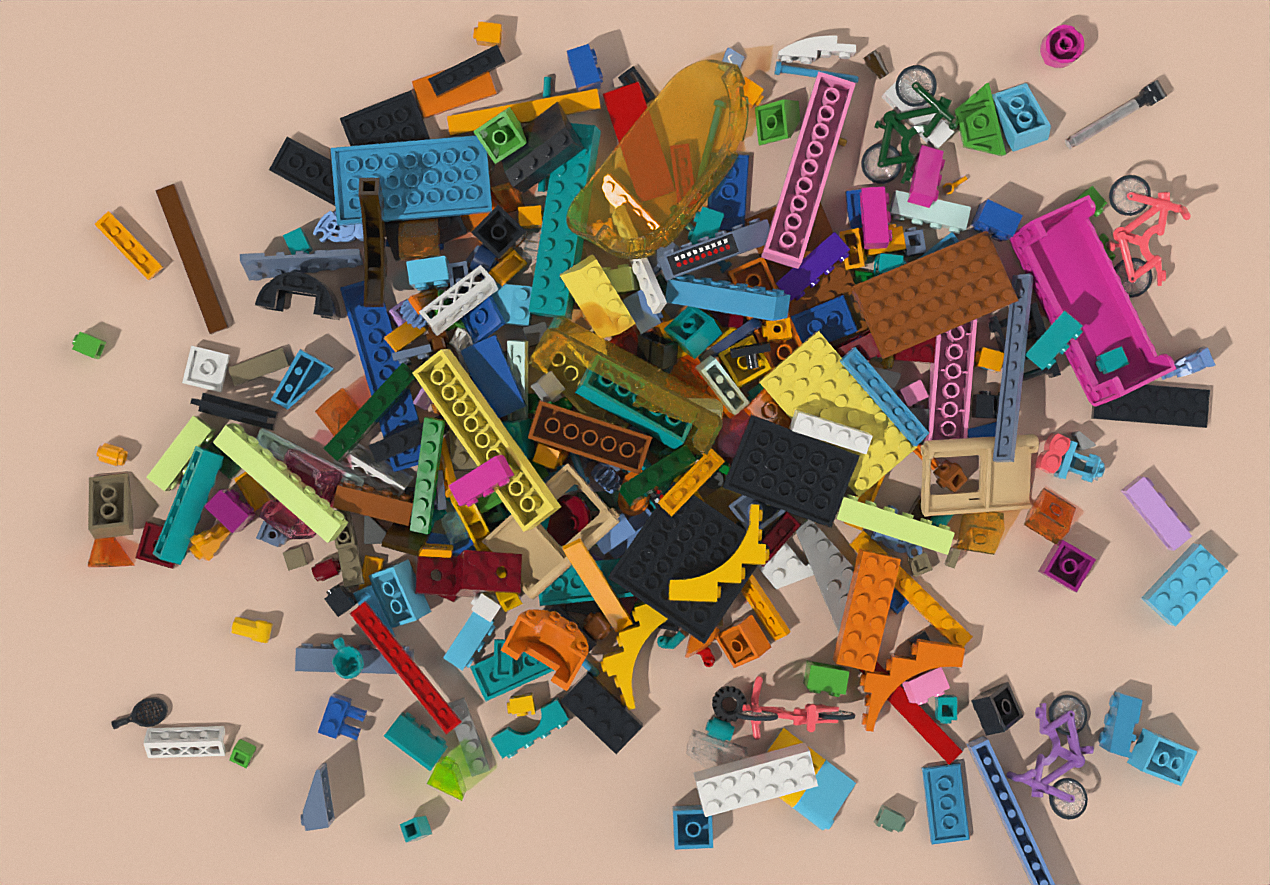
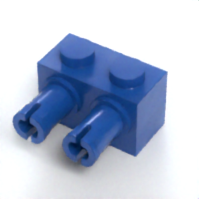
[318,693,367,740]

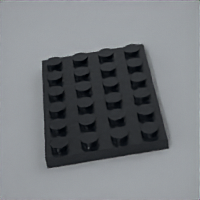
[722,414,860,528]

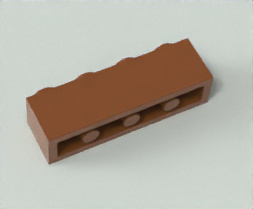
[333,480,414,526]

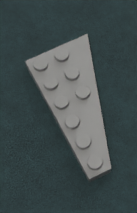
[795,519,854,633]

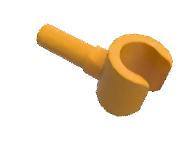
[943,176,968,195]

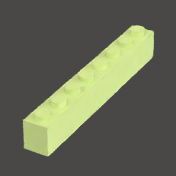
[213,423,349,543]

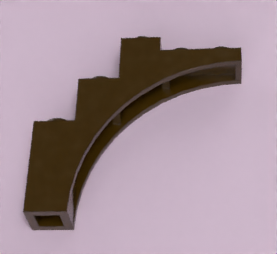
[358,178,388,307]

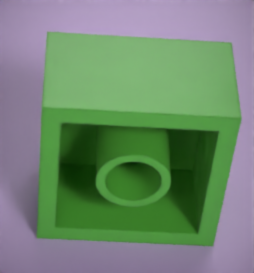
[803,660,849,697]

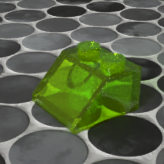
[427,756,467,801]

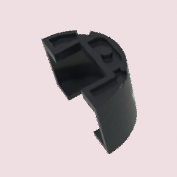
[255,272,341,320]

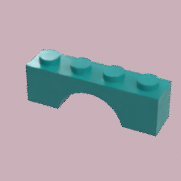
[491,697,569,759]

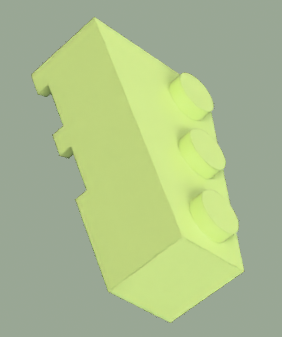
[602,264,641,295]

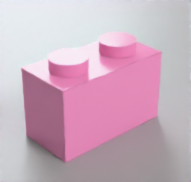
[902,667,950,705]

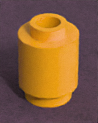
[97,443,128,466]

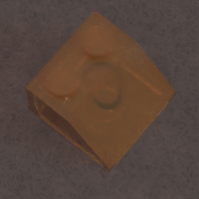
[398,219,441,260]
[1024,488,1076,544]

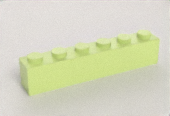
[835,494,955,555]

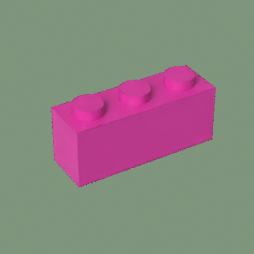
[907,145,945,208]
[860,187,892,249]
[448,455,515,507]

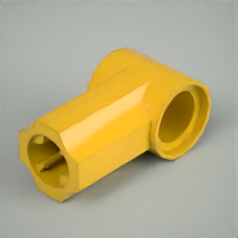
[231,617,273,643]

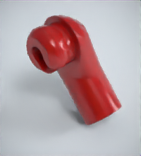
[696,647,715,667]

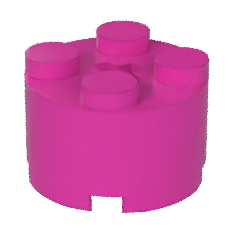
[1040,25,1084,68]

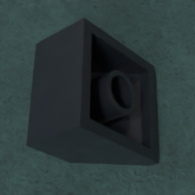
[471,205,527,260]
[971,682,1023,736]

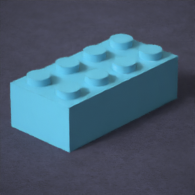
[1141,543,1228,627]

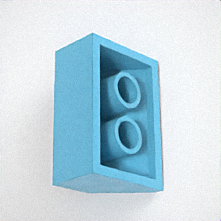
[369,559,432,628]

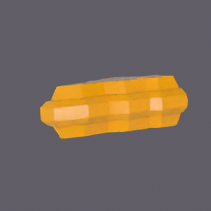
[189,522,231,561]

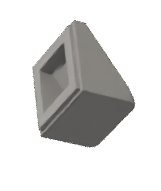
[1071,431,1096,450]

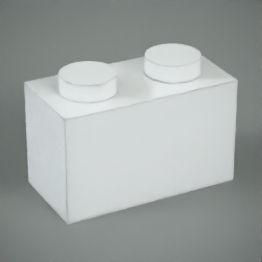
[471,592,501,622]

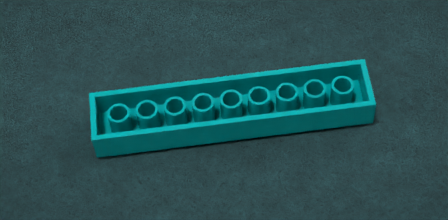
[528,123,601,320]

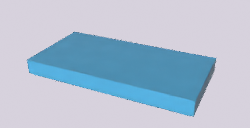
[921,763,970,845]

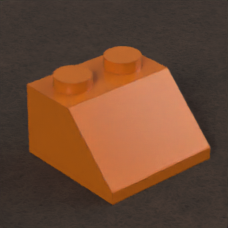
[717,614,771,668]

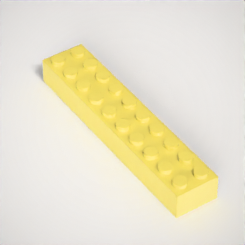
[413,349,561,532]

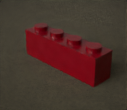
[833,329,882,362]

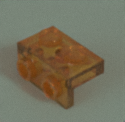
[667,357,709,399]

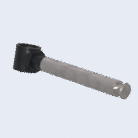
[1065,80,1167,150]

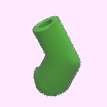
[1099,233,1116,261]

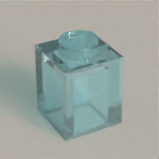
[441,512,468,545]

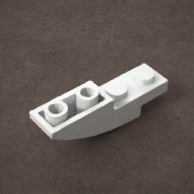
[777,36,856,64]

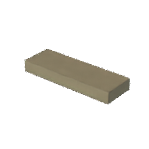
[228,348,290,386]

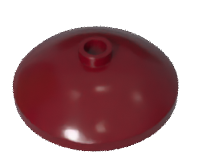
[547,495,591,546]

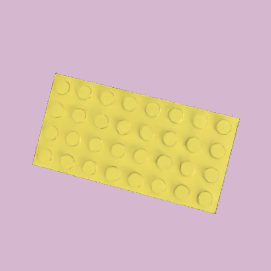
[759,330,917,497]

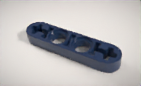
[698,318,763,362]

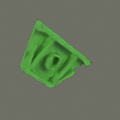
[954,83,1006,156]

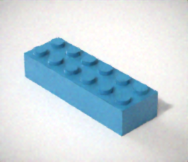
[665,274,790,321]

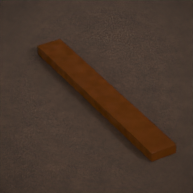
[155,184,229,335]

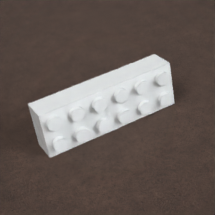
[693,742,818,817]

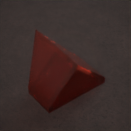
[599,327,639,364]

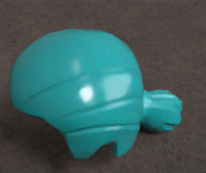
[332,637,364,679]

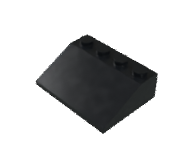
[501,102,584,193]

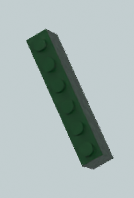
[323,362,417,463]

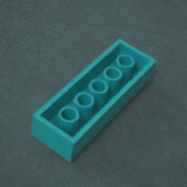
[575,353,698,450]

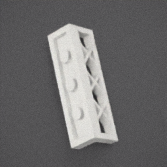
[419,265,498,336]
[333,443,414,496]
[144,726,226,758]

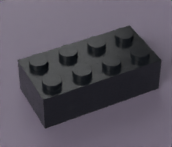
[561,671,643,754]

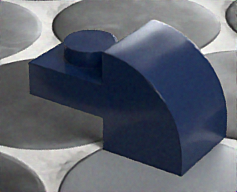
[469,244,497,279]

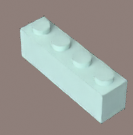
[889,190,971,234]

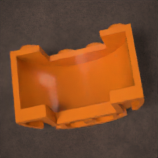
[501,609,589,691]

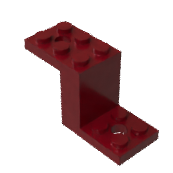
[415,550,522,598]

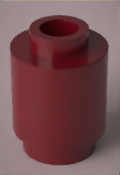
[311,557,341,582]

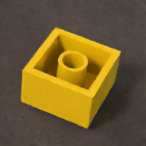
[718,335,772,389]

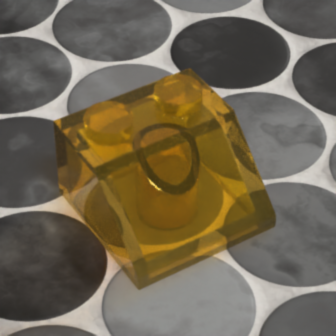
[957,511,1005,555]

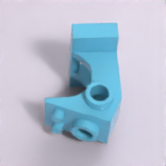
[1054,440,1105,483]

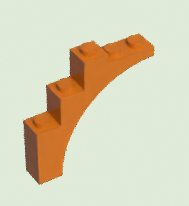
[860,639,965,732]

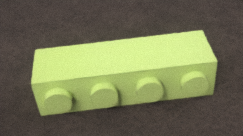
[146,416,216,491]

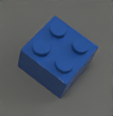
[567,44,603,92]
[971,199,1023,242]

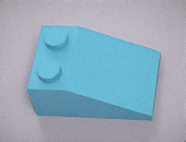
[992,83,1051,152]
[491,284,532,326]
[1127,728,1197,786]

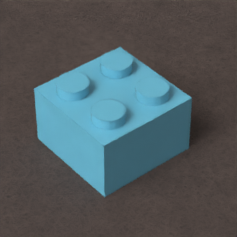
[406,256,450,291]

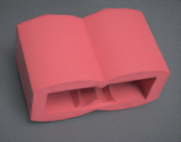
[1035,433,1070,474]

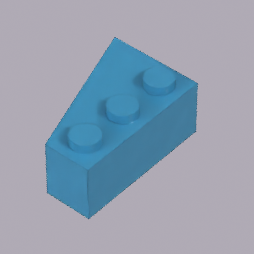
[271,349,334,409]
[1098,691,1143,759]

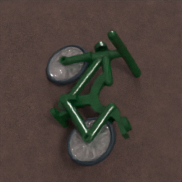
[861,65,959,184]

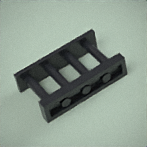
[988,302,1061,381]

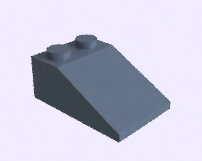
[729,495,785,530]
[301,763,335,831]

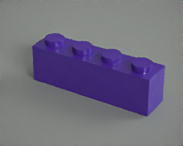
[776,232,850,301]

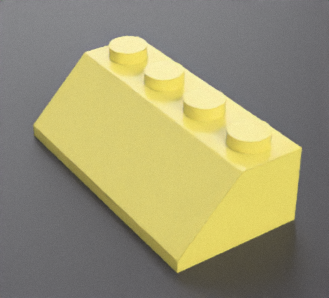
[560,254,636,339]

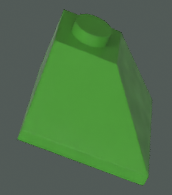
[755,99,801,146]
[473,107,527,164]

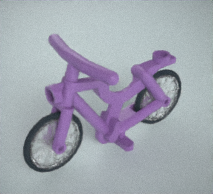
[1006,695,1094,820]

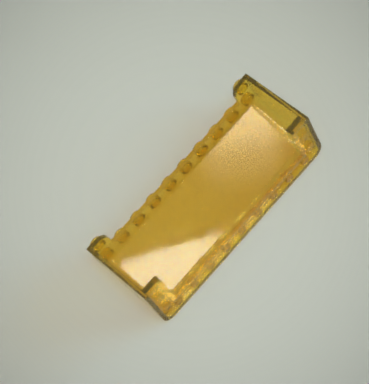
[528,316,723,456]

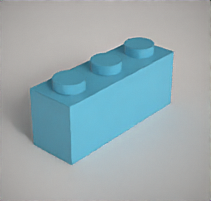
[443,611,496,671]

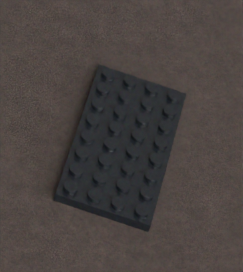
[340,90,468,262]

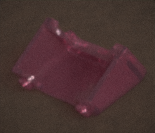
[259,449,342,540]

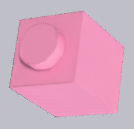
[897,379,929,407]

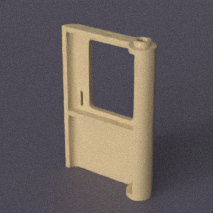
[921,434,1039,516]
[482,463,620,600]

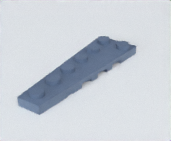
[240,249,363,281]

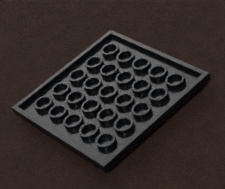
[608,482,770,644]

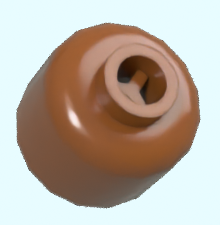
[583,612,612,640]

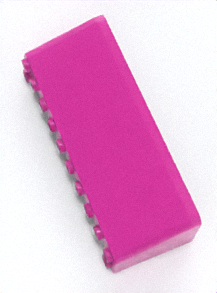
[1010,195,1176,407]

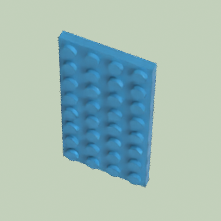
[331,136,492,226]

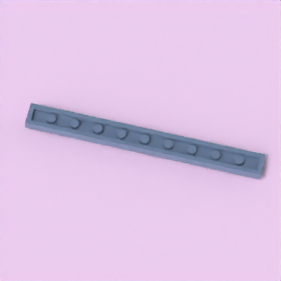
[993,274,1034,463]

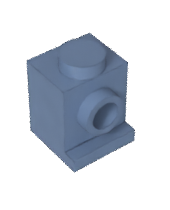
[904,227,926,257]
[256,520,289,547]

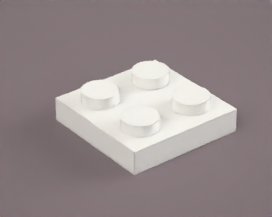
[182,346,230,392]

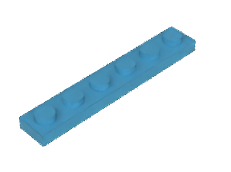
[840,347,929,446]

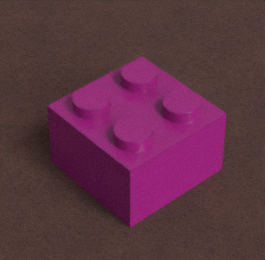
[204,489,256,533]
[1038,539,1096,593]

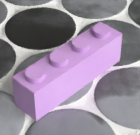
[1121,476,1192,551]

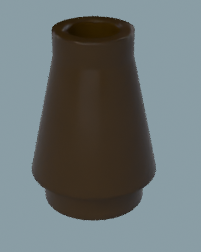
[863,49,889,79]

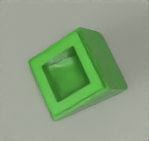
[229,739,256,768]

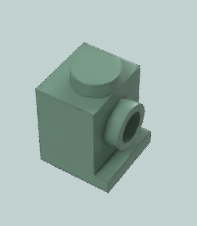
[874,805,906,832]

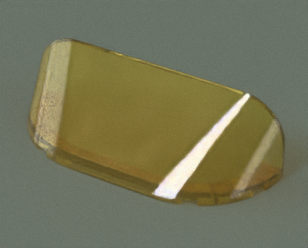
[566,60,749,259]

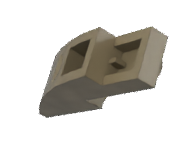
[335,509,365,588]

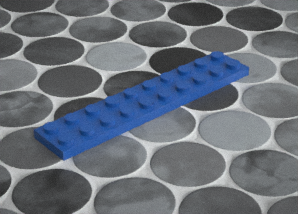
[340,281,421,472]

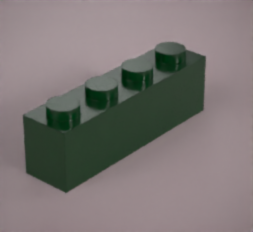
[619,445,697,507]

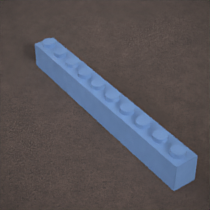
[966,736,1055,885]

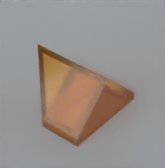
[490,181,525,213]
[88,537,135,567]

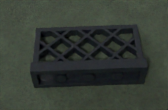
[190,393,279,430]

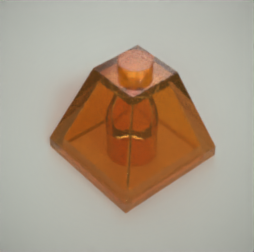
[315,388,361,436]

